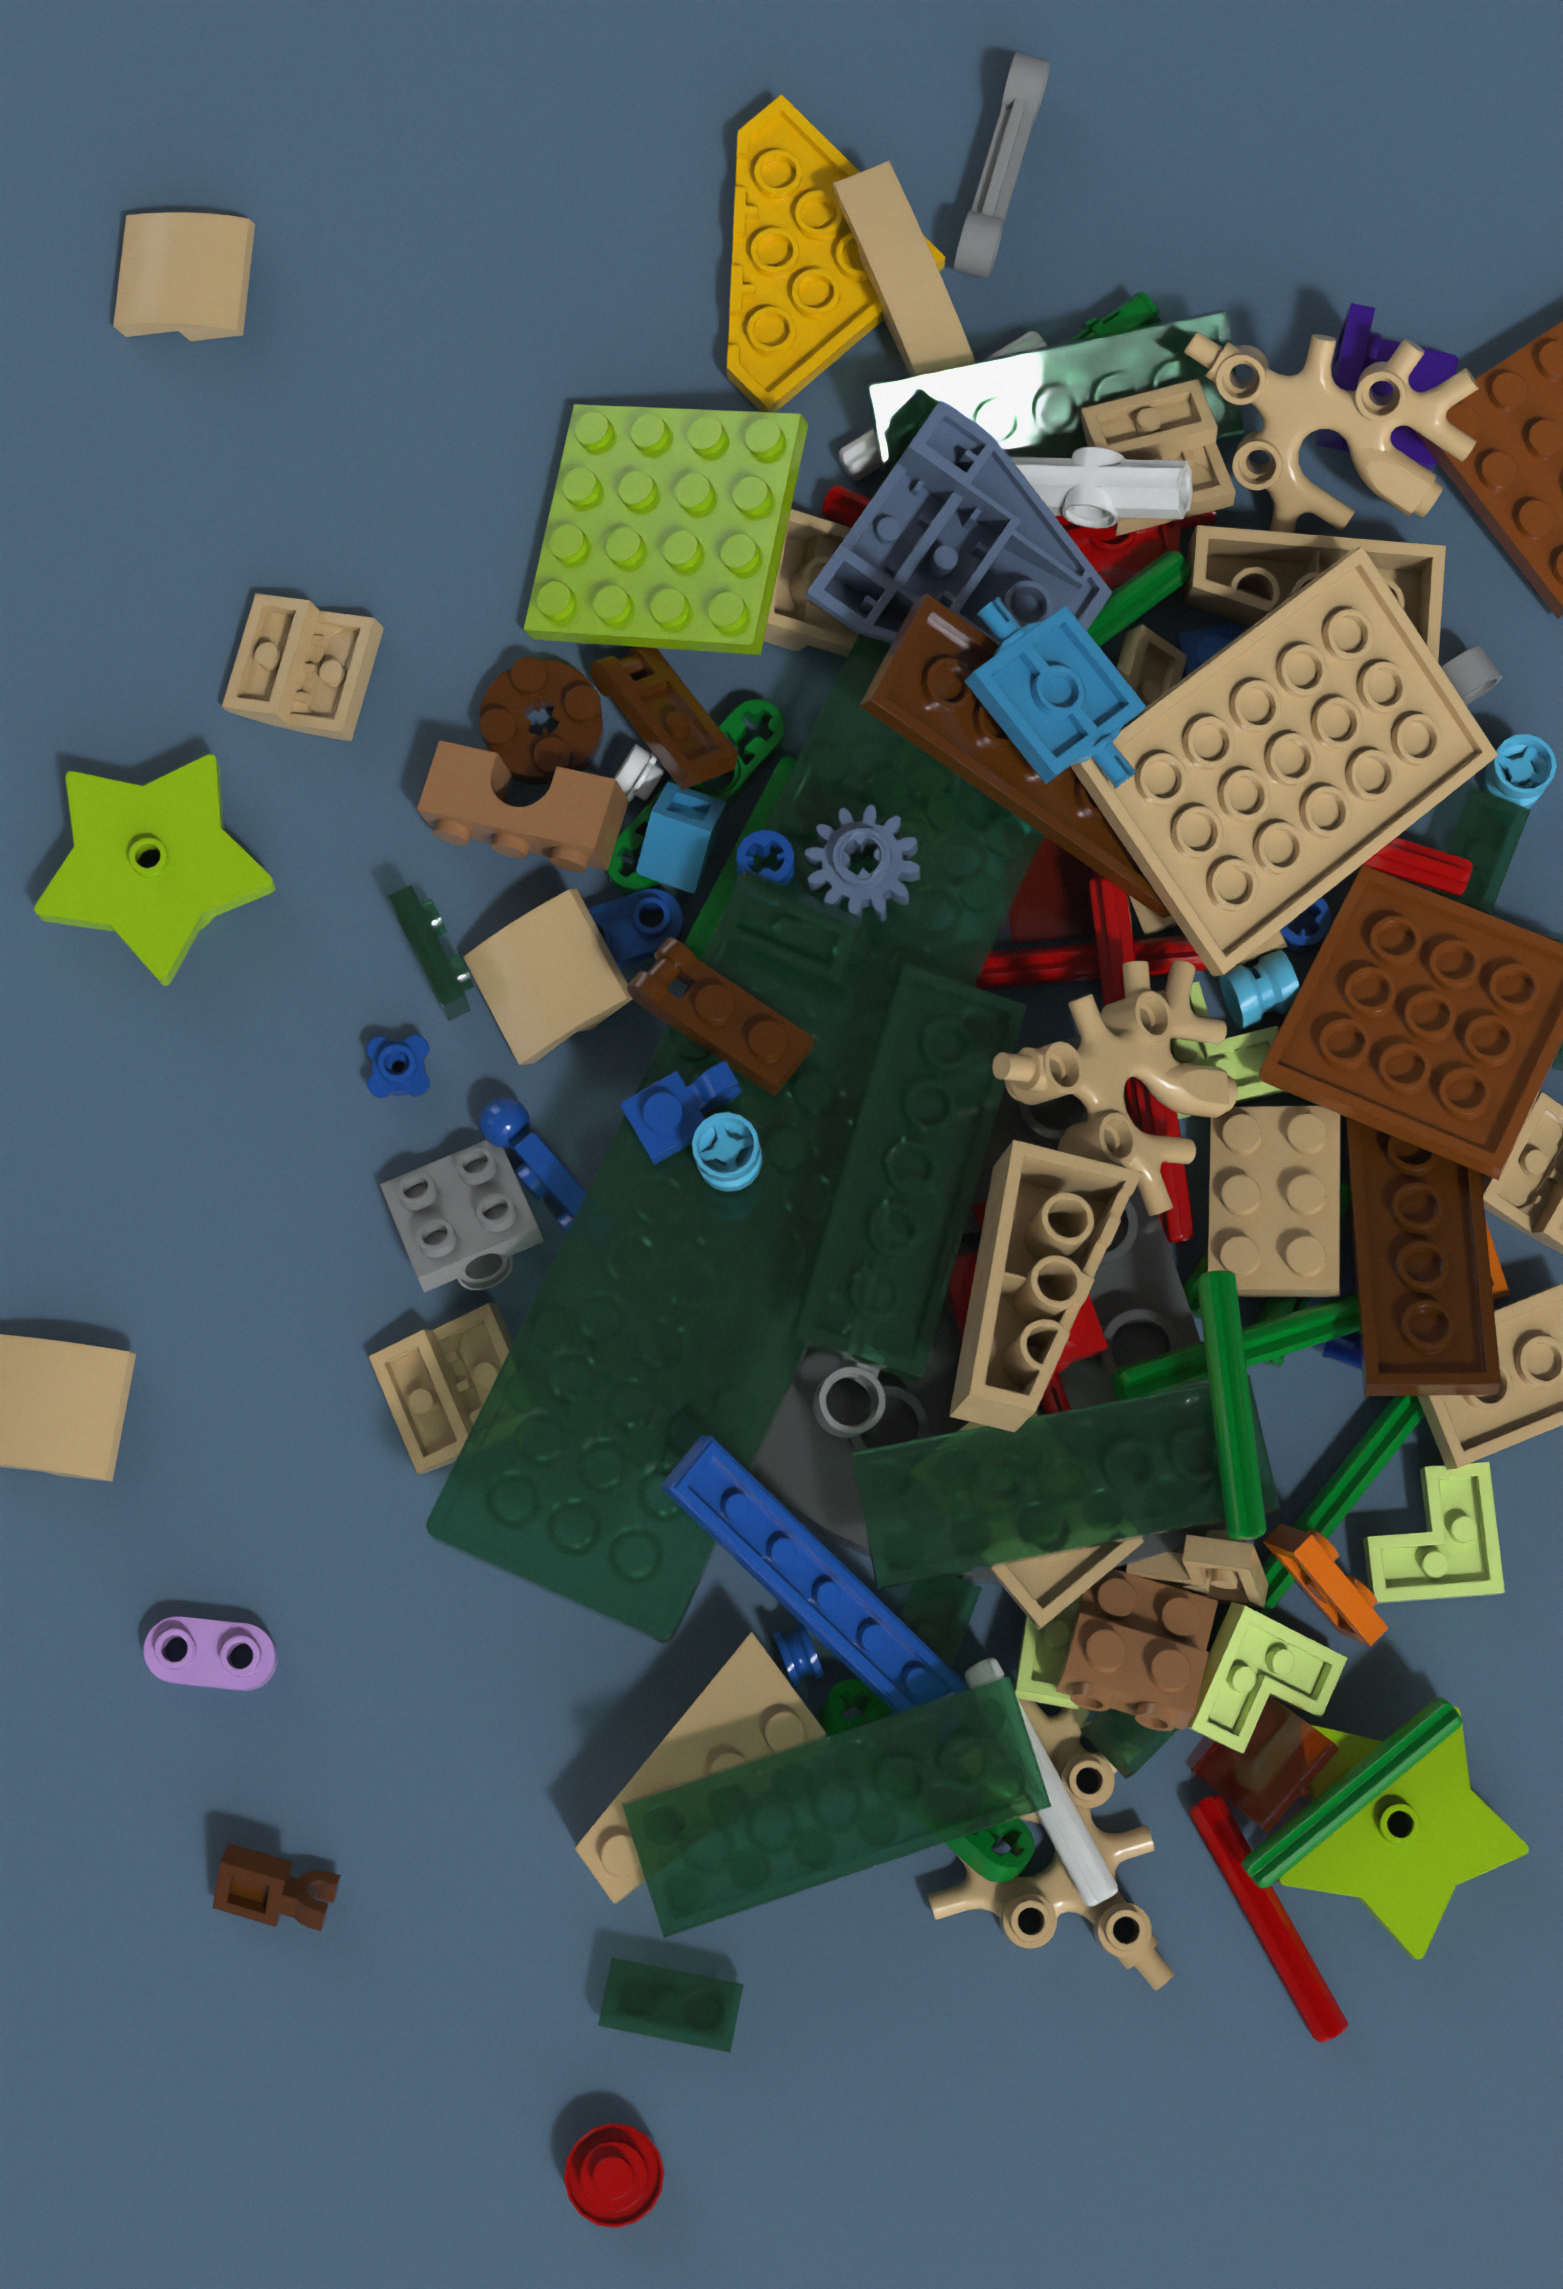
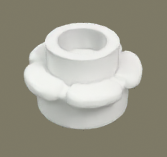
[613,744,664,803]

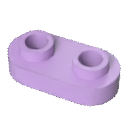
[143,1616,278,1691]

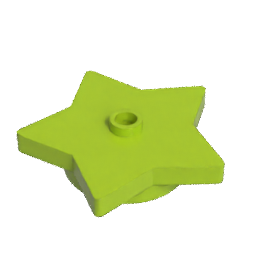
[34,754,276,986]
[1276,1706,1529,1959]

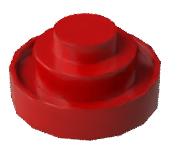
[564,2122,665,2228]

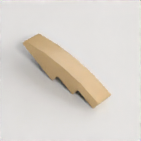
[833,161,987,416]

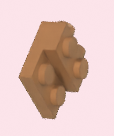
[1055,1569,1218,1731]

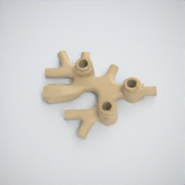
[1184,331,1479,533]
[992,960,1238,1216]
[927,1699,1175,1991]

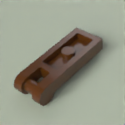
[591,647,738,790]
[627,938,814,1097]

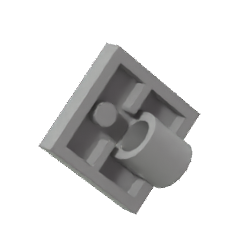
[380,1140,544,1293]

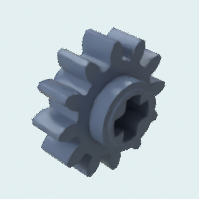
[805,805,921,924]

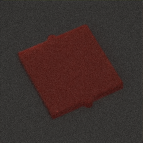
[1000,838,1101,943]
[1191,1695,1339,1833]

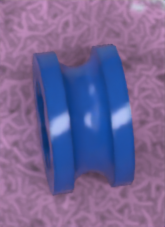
[736,830,795,896]
[1281,898,1332,954]
[772,1622,824,1688]

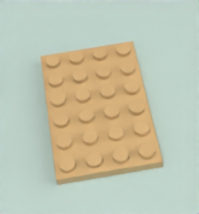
[1071,546,1498,976]

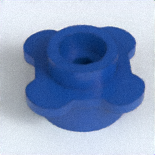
[366,1034,430,1098]

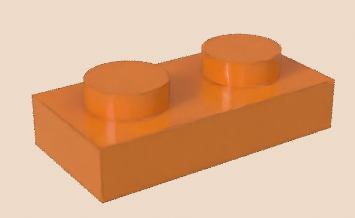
[1263,1524,1389,1646]

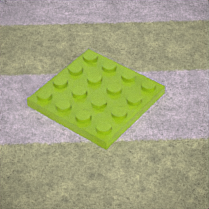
[523,404,808,655]

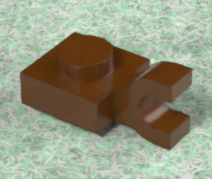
[213,1843,341,1931]

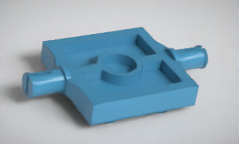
[964,597,1146,789]

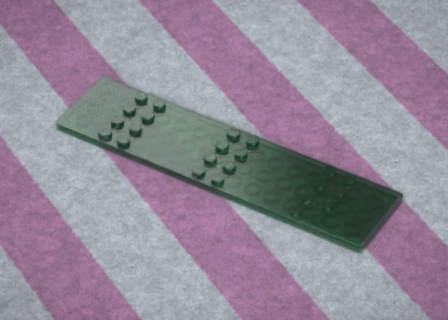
[426,634,1044,1643]

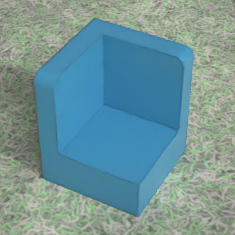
[636,782,727,894]

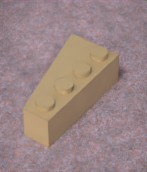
[1183,525,1446,662]
[949,1140,1143,1432]
[574,1632,831,1904]

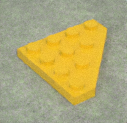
[727,94,945,413]

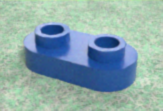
[588,889,684,969]

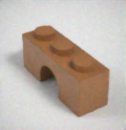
[417,740,629,873]

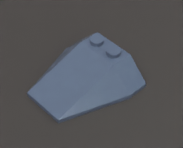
[804,399,1113,645]

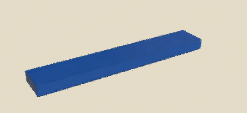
[660,1435,978,1749]

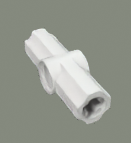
[1010,447,1193,529]

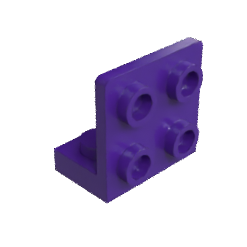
[1316,303,1458,469]

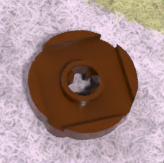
[479,657,604,785]

